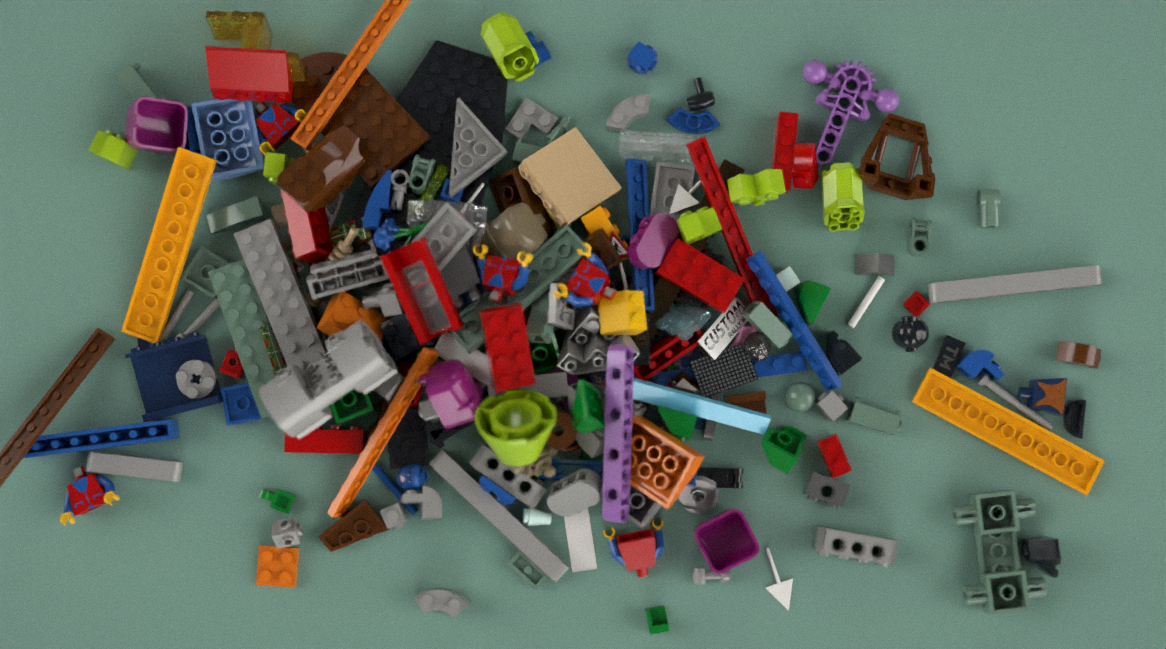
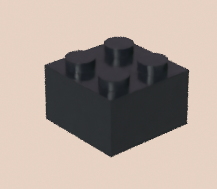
[380,308,437,360]

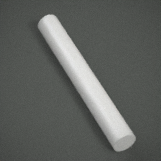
[847,276,885,329]

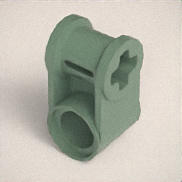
[408,154,436,195]
[908,218,932,257]

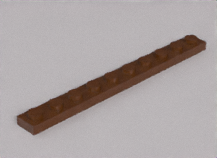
[0,328,115,487]

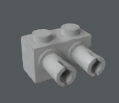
[362,279,404,317]

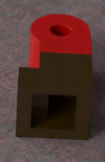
[666,371,697,394]

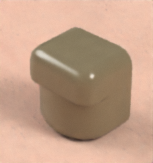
[477,203,548,260]

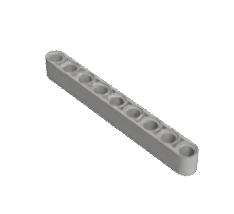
[928,265,1102,304]
[429,449,569,582]

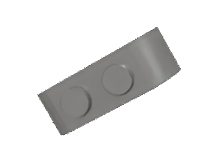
[547,469,603,517]

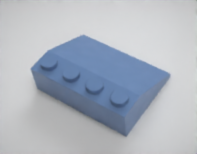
[191,99,264,183]

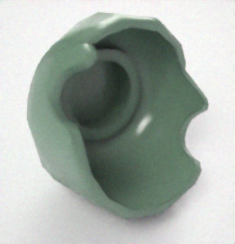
[785,382,816,412]

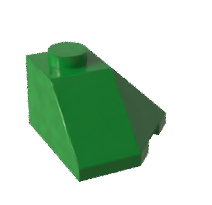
[761,426,807,474]

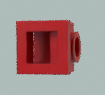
[219,348,244,379]

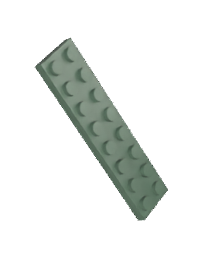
[448,225,586,354]
[208,259,285,419]

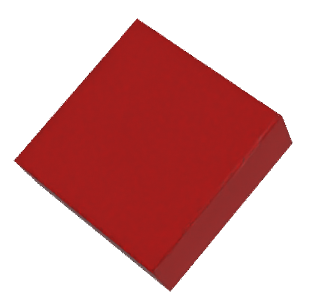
[902,291,930,318]

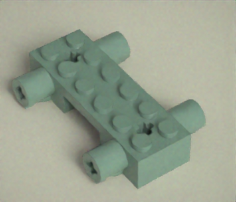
[952,490,1047,615]

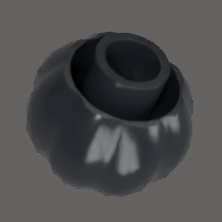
[892,316,929,352]

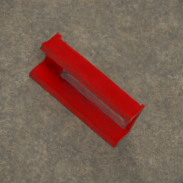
[380,237,465,345]

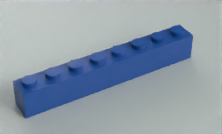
[23,419,180,458]

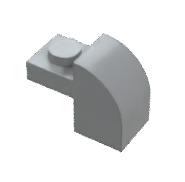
[401,486,442,520]

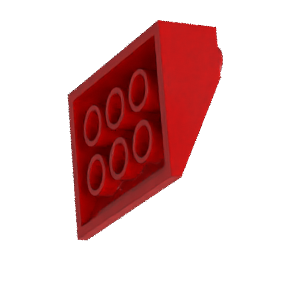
[205,46,294,103]

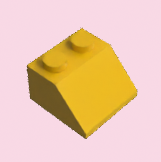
[598,290,647,336]

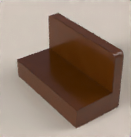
[725,391,767,414]

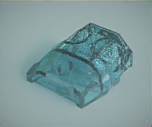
[654,304,711,340]

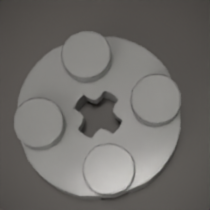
[176,359,217,398]
[679,476,718,514]

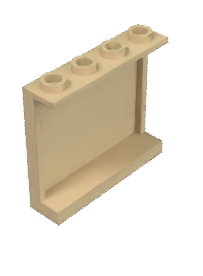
[518,127,622,228]

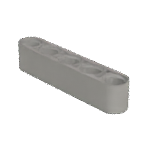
[86,451,183,482]

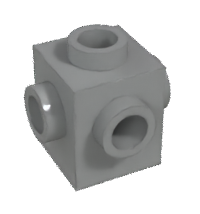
[272,517,303,549]

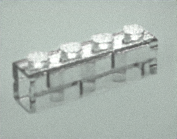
[618,130,697,164]

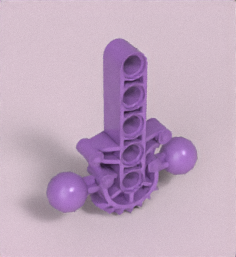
[803,60,899,167]

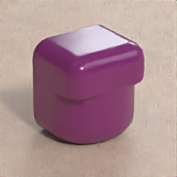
[126,97,188,155]
[418,359,483,429]
[693,508,760,574]

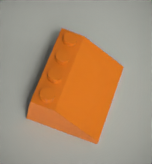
[616,416,705,509]

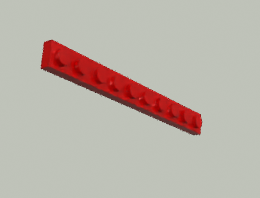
[686,136,779,317]

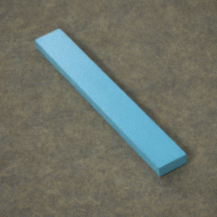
[620,374,771,435]

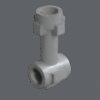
[692,567,730,584]

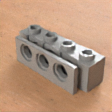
[307,248,390,299]
[469,444,547,509]
[813,526,898,567]

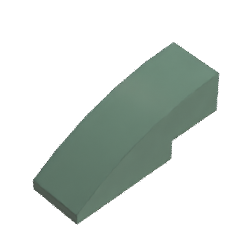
[206,197,266,234]

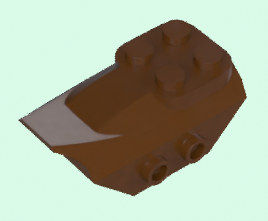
[275,125,364,213]

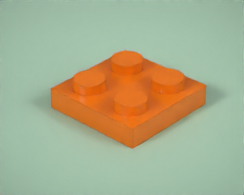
[256,545,299,588]

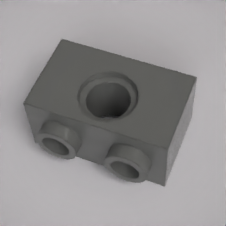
[803,471,850,509]

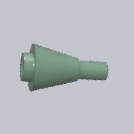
[545,115,571,145]

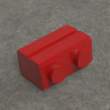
[816,434,852,478]

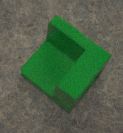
[645,605,670,635]

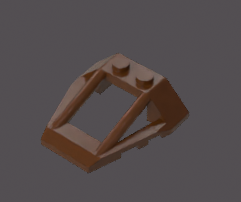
[859,113,936,200]

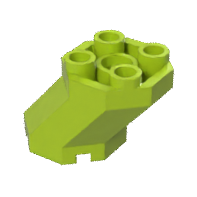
[480,12,539,82]
[820,162,865,232]

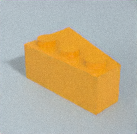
[578,205,629,260]

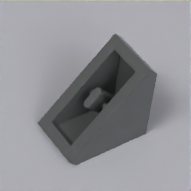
[855,253,894,275]

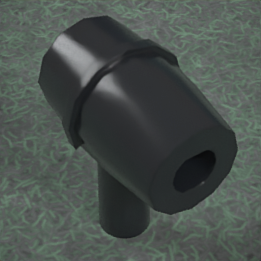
[686,77,715,112]

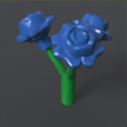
[373,218,428,253]

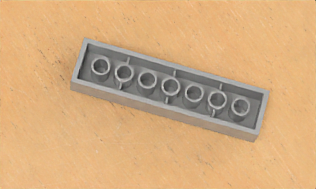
[234,219,328,371]

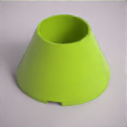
[475,389,557,466]

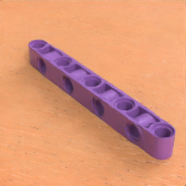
[603,344,634,523]

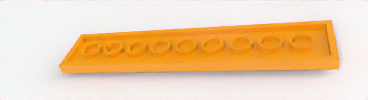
[121,147,217,343]
[911,368,1105,495]

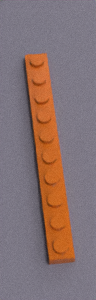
[290,0,411,150]
[327,347,440,517]

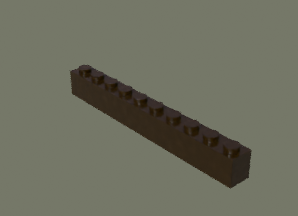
[650,159,745,341]

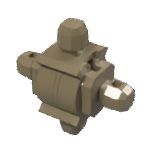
[510,445,558,478]

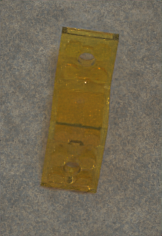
[206,10,306,81]

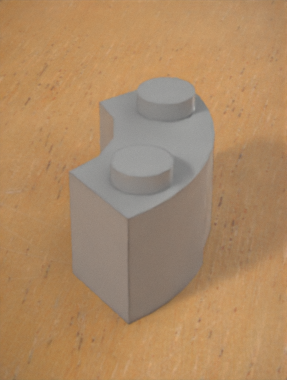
[606,94,651,133]
[414,587,471,618]

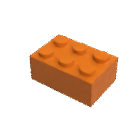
[317,291,389,341]

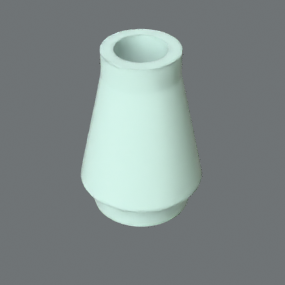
[522,507,552,526]

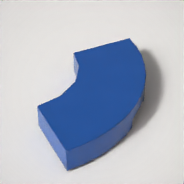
[666,107,720,134]

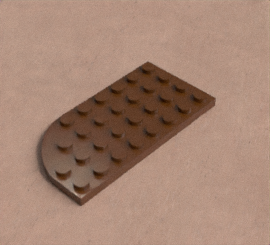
[290,52,430,189]

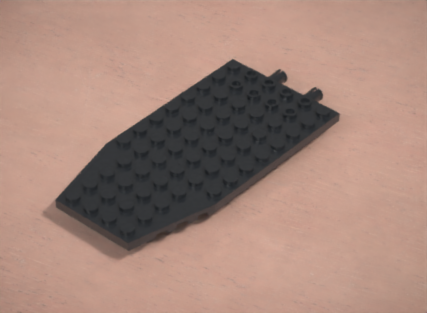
[346,40,508,282]

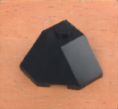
[826,330,862,376]
[1021,536,1061,578]

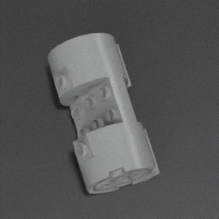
[259,319,398,440]

